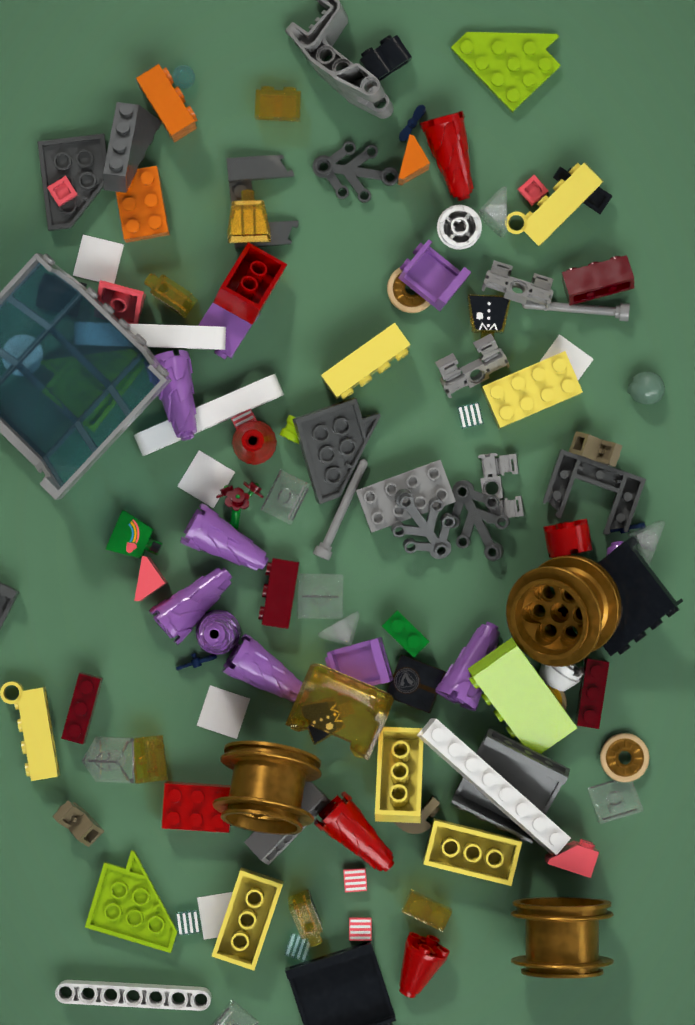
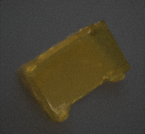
[285,663,394,760]

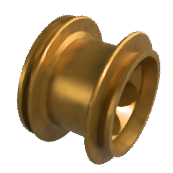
[506,555,621,667]
[212,741,322,835]
[511,897,614,978]

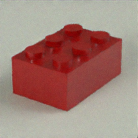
[213,242,287,325]
[162,781,231,833]

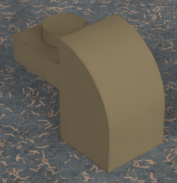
[569,431,622,467]
[393,795,440,834]
[52,800,104,847]

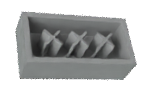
[356,459,456,533]

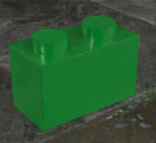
[382,610,430,657]

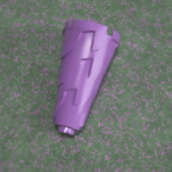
[145,350,197,441]
[180,503,269,571]
[149,568,232,645]
[196,610,241,655]
[435,622,500,711]
[222,634,309,704]

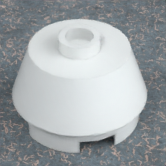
[437,205,482,250]
[539,664,585,692]

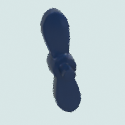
[399,105,426,142]
[603,522,645,534]
[176,653,217,671]

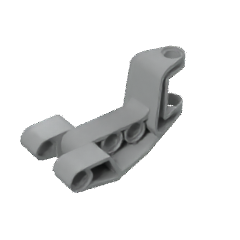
[285,0,394,119]

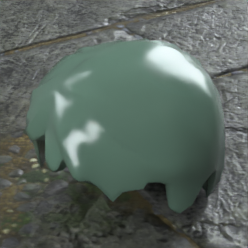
[627,371,665,404]

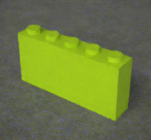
[468,638,577,754]

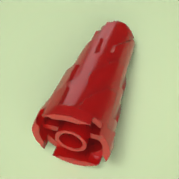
[420,111,474,201]
[314,791,394,872]

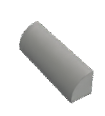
[244,781,331,865]

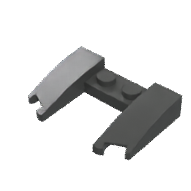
[226,155,299,249]
[543,449,646,535]

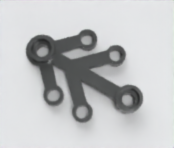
[313,141,399,203]
[446,480,510,561]
[391,489,455,559]

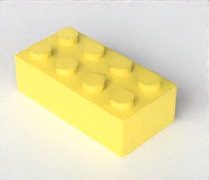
[321,323,411,400]
[481,351,583,429]
[375,727,424,823]
[423,818,522,886]
[212,867,284,971]

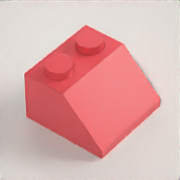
[544,839,599,878]

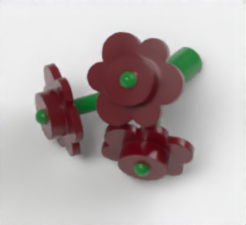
[216,481,264,529]

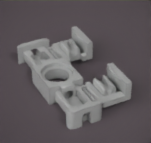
[482,260,553,311]
[435,334,510,398]
[478,453,524,524]

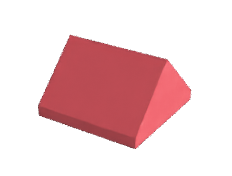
[94,280,146,324]
[134,556,168,601]

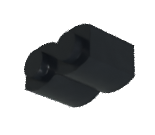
[359,35,412,81]

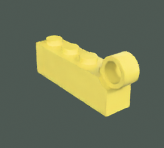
[505,163,604,246]
[0,681,60,781]

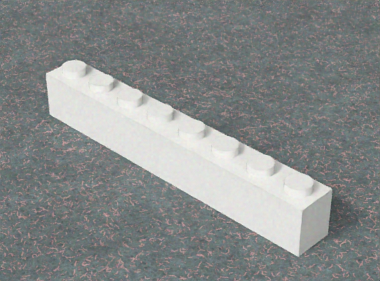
[416,718,571,855]

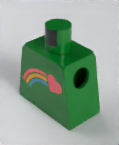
[105,510,163,558]

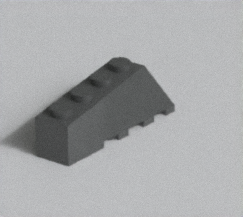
[103,102,161,193]

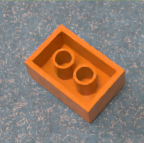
[136,64,198,143]
[116,166,170,243]

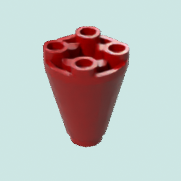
[232,420,277,465]
[399,932,450,998]

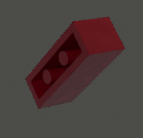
[562,255,634,305]
[258,558,300,629]
[575,658,610,729]
[61,672,103,744]

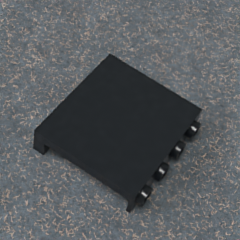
[598,536,683,656]
[285,941,396,1025]

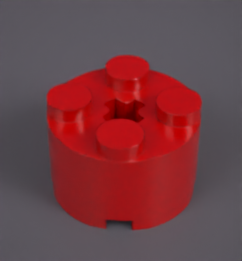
[543,518,593,558]

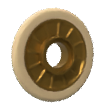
[387,268,430,313]
[600,733,649,782]

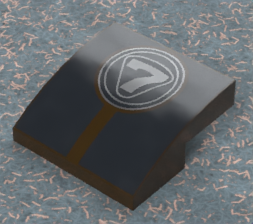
[386,654,446,713]

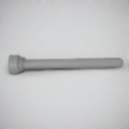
[522,300,630,322]
[313,459,368,561]

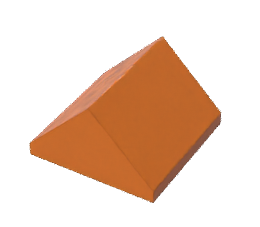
[398,134,430,185]

